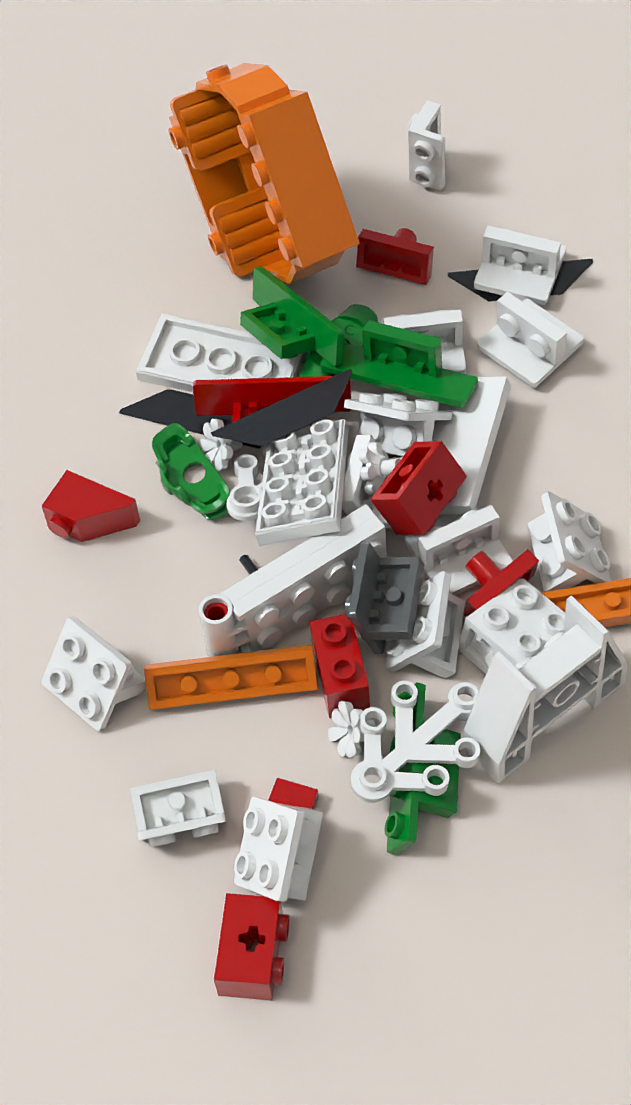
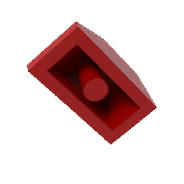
[42,470,140,542]

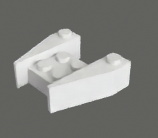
[464,596,628,784]

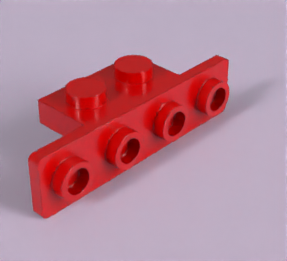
[193,376,351,427]

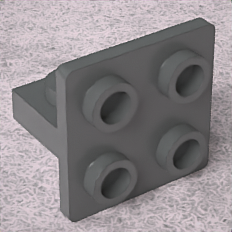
[345,542,425,654]

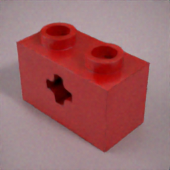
[370,441,467,535]
[309,614,370,718]
[214,893,290,1001]

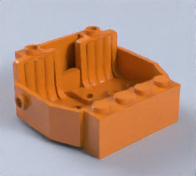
[168,63,360,284]

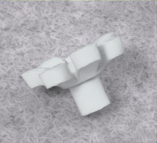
[198,419,242,471]
[358,442,400,495]
[328,701,376,758]

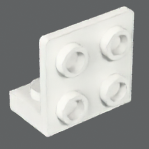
[458,579,565,674]

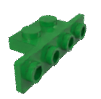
[240,266,345,366]
[320,320,478,408]
[384,682,461,855]

